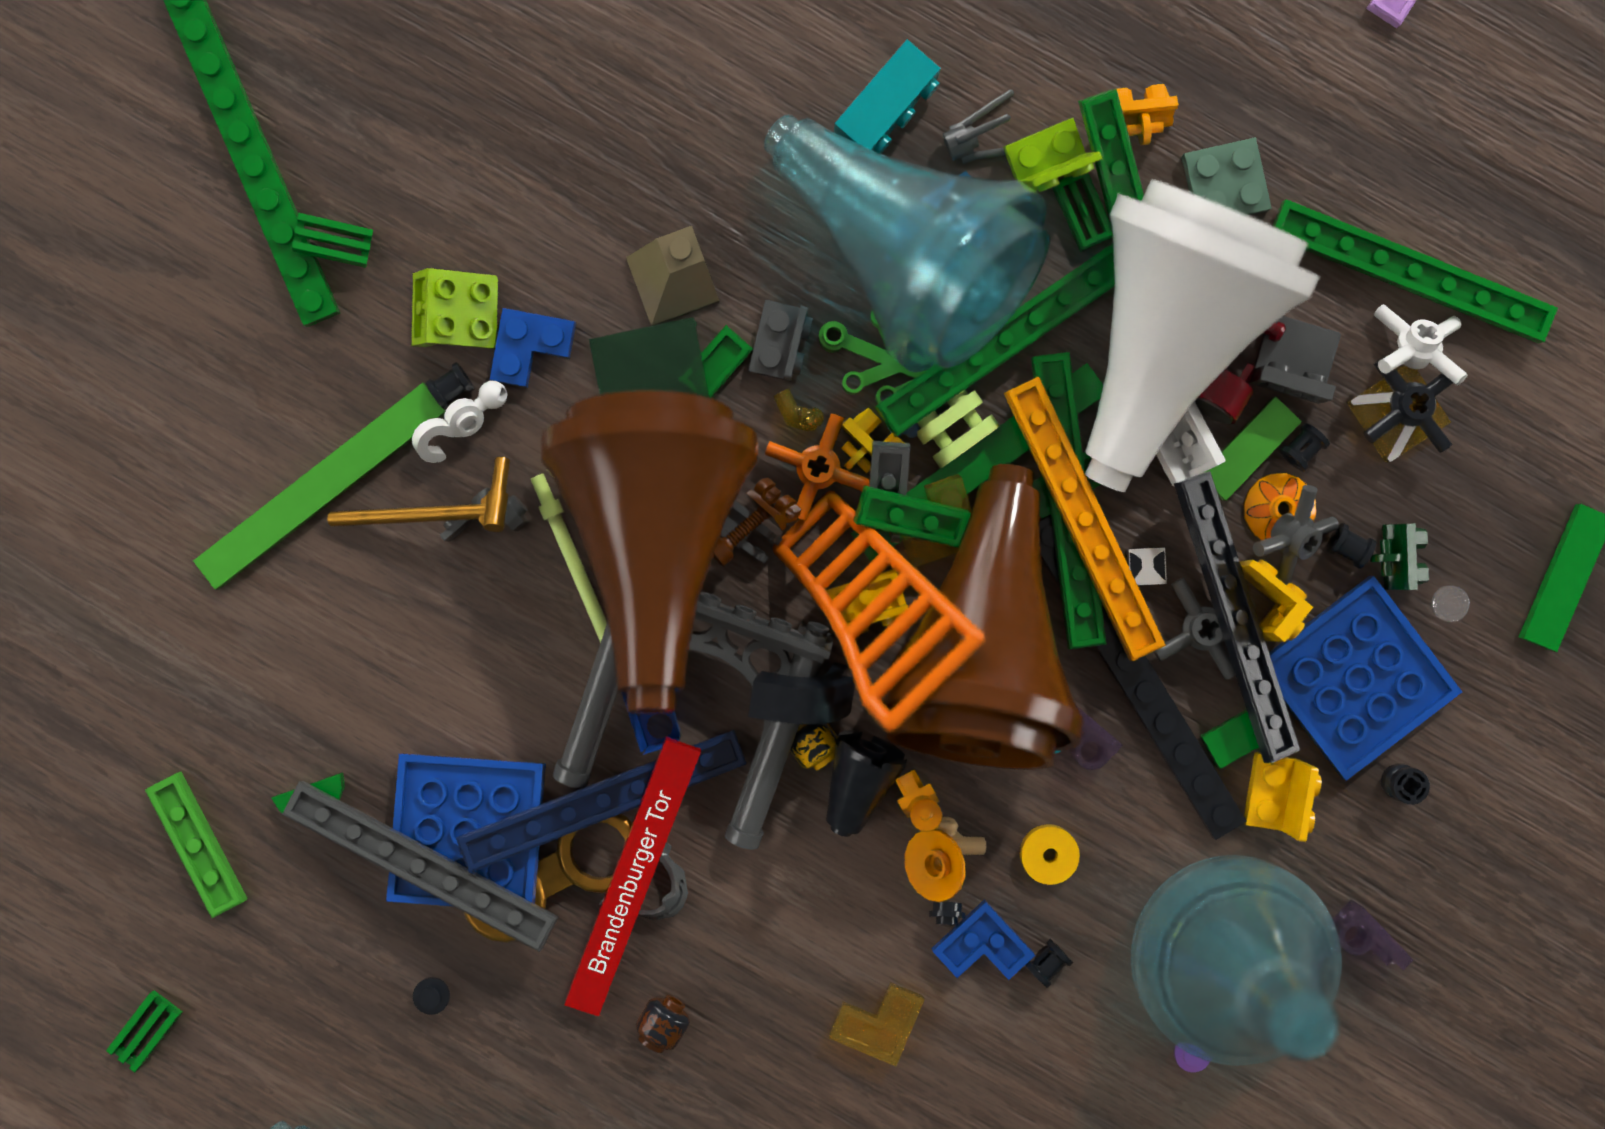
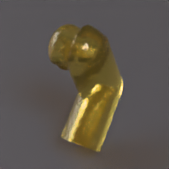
[773,389,824,432]

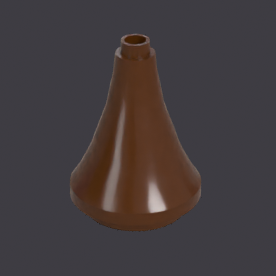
[541,391,758,714]
[869,464,1084,770]

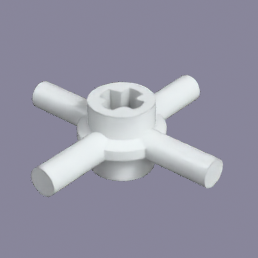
[1374,304,1468,386]

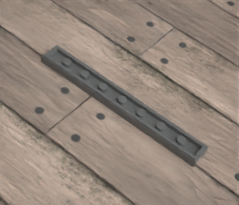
[282,781,559,952]

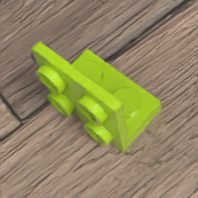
[1003,118,1102,192]
[411,268,498,349]

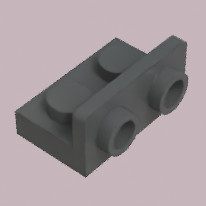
[748,300,813,382]

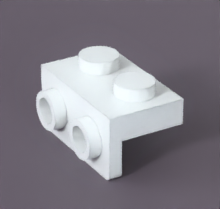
[1156,401,1226,487]

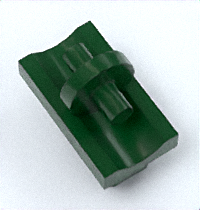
[1370,523,1429,590]

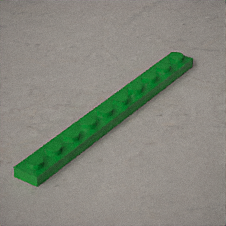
[163,0,341,327]

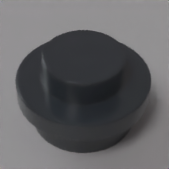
[929,902,966,926]
[413,977,450,1015]

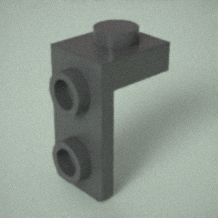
[440,487,530,541]

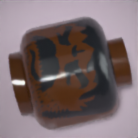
[636,995,690,1053]

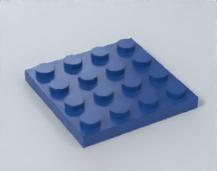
[1269,576,1462,781]
[386,754,546,907]

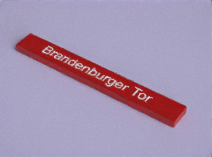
[564,737,701,1017]

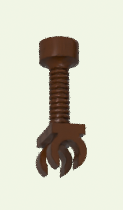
[713,478,802,567]

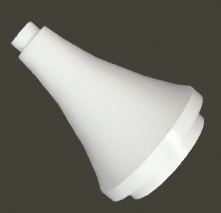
[1085,179,1320,492]

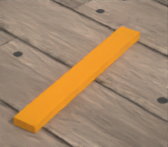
[1004,377,1166,661]

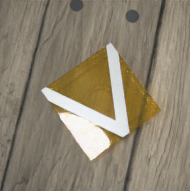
[1347,365,1451,463]

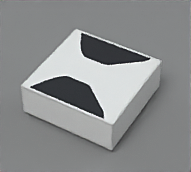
[1126,547,1167,585]

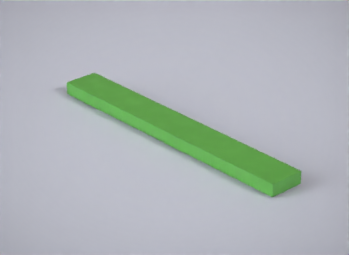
[193,383,446,590]

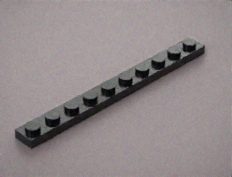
[1039,514,1247,840]

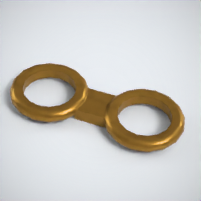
[464,813,633,942]

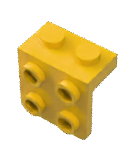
[1240,559,1313,642]

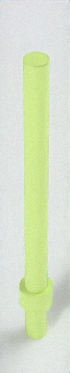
[530,473,607,643]

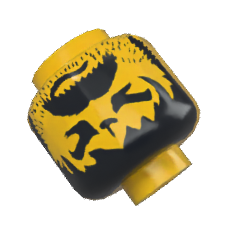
[790,723,838,771]

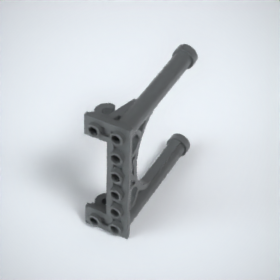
[553,592,834,850]

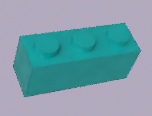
[834,39,941,161]

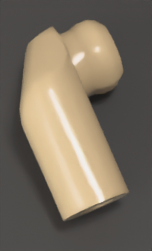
[936,817,986,855]

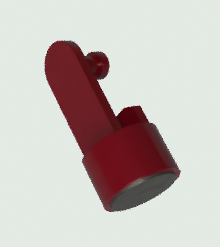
[1195,321,1286,424]

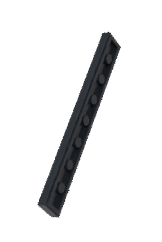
[1174,471,1300,763]

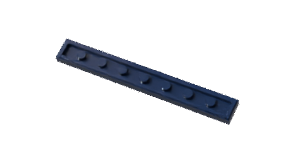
[456,730,747,873]

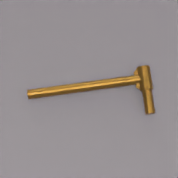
[327,457,510,532]

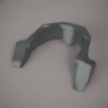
[599,842,688,920]

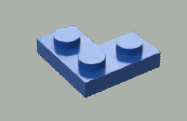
[490,308,576,388]
[931,899,1036,980]

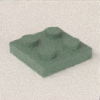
[1181,137,1272,216]

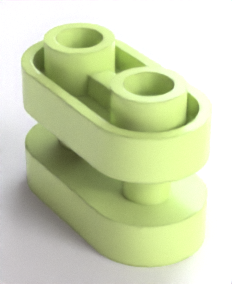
[917,390,1000,469]

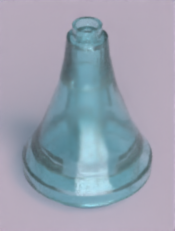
[764,114,1049,372]
[1131,855,1342,1065]

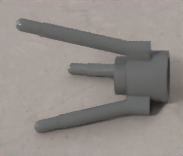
[943,90,1014,164]

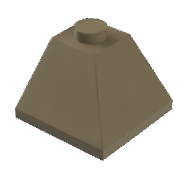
[626,226,720,327]

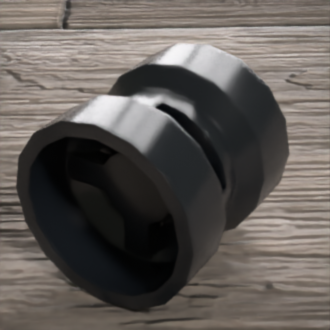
[1381,764,1430,805]

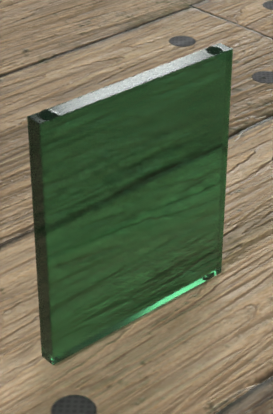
[589,317,710,398]

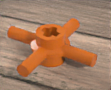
[764,413,870,521]

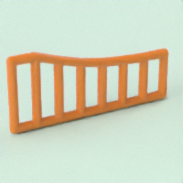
[773,491,985,731]

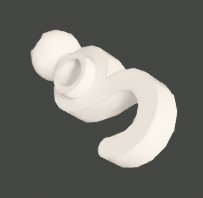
[412,381,508,463]

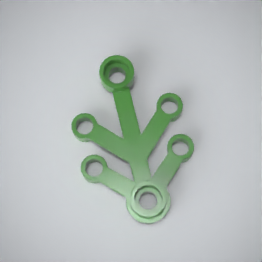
[818,304,940,404]

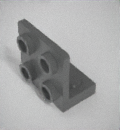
[1249,316,1341,404]

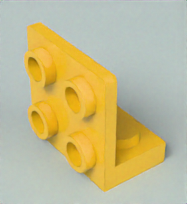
[1244,752,1322,842]

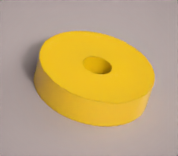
[1020,824,1080,885]

